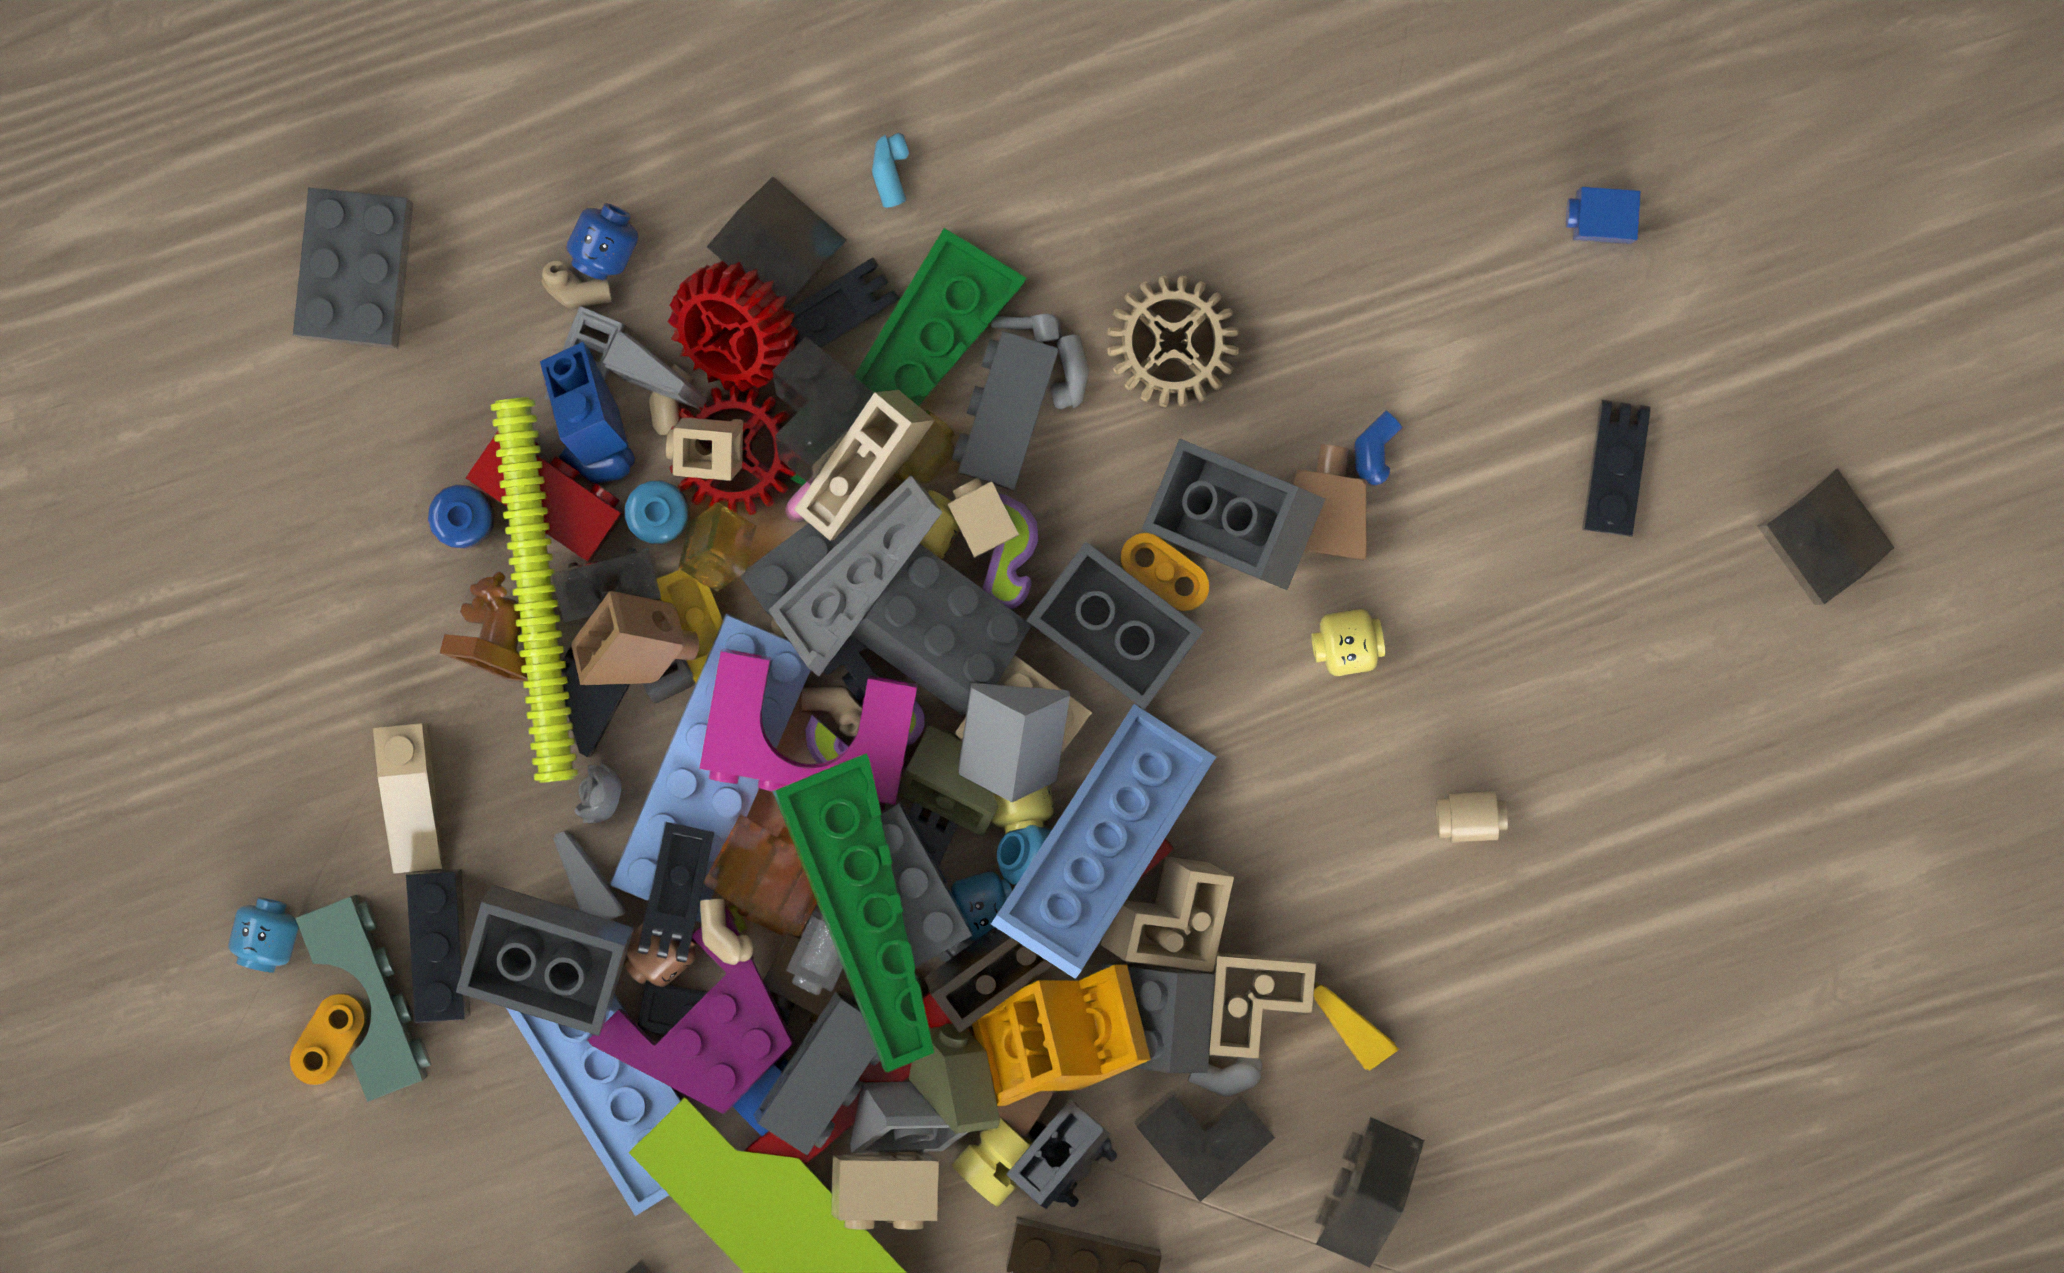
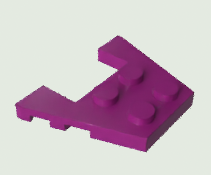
[587,905,795,1114]

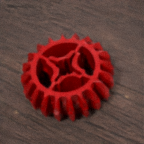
[667,260,799,392]
[669,385,801,518]

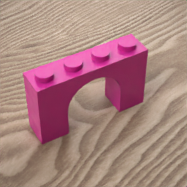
[699,648,918,811]

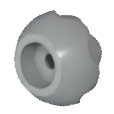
[575,763,622,824]

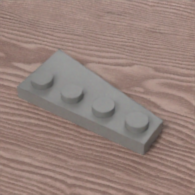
[768,476,942,676]

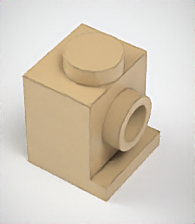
[666,417,743,481]

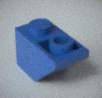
[540,342,629,466]

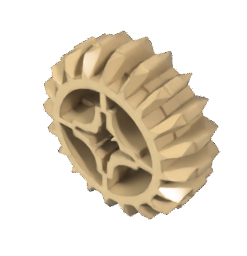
[1107,276,1239,408]

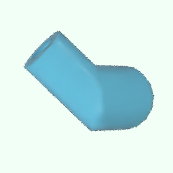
[872,133,909,208]

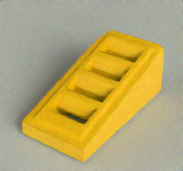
[1313,982,1399,1071]

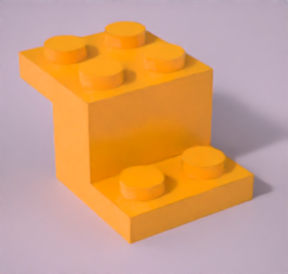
[972,965,1151,1106]

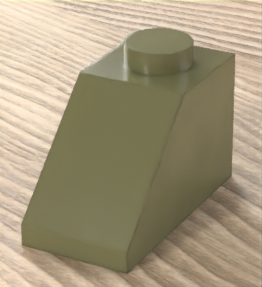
[897,725,998,836]
[908,1024,1000,1134]

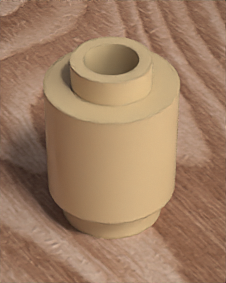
[1436,791,1508,843]

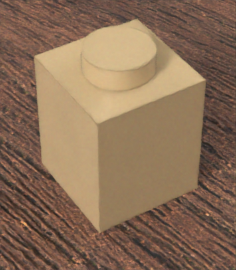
[948,478,1019,558]

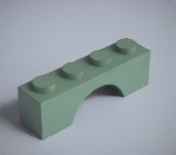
[295,894,431,1102]

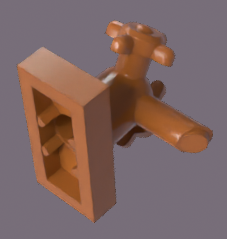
[440,572,527,682]

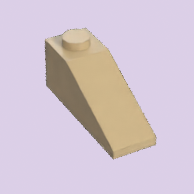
[794,390,935,541]
[373,722,443,873]

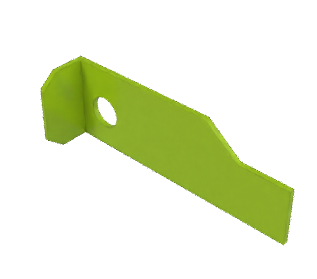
[628,1097,907,1273]

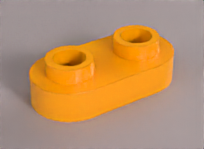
[1120,533,1209,611]
[290,993,367,1085]

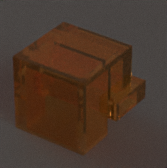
[703,814,817,937]

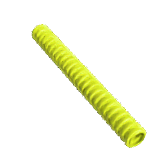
[490,397,578,783]

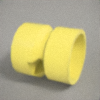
[951,1116,1032,1207]

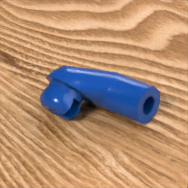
[1354,410,1403,485]
[559,446,635,483]

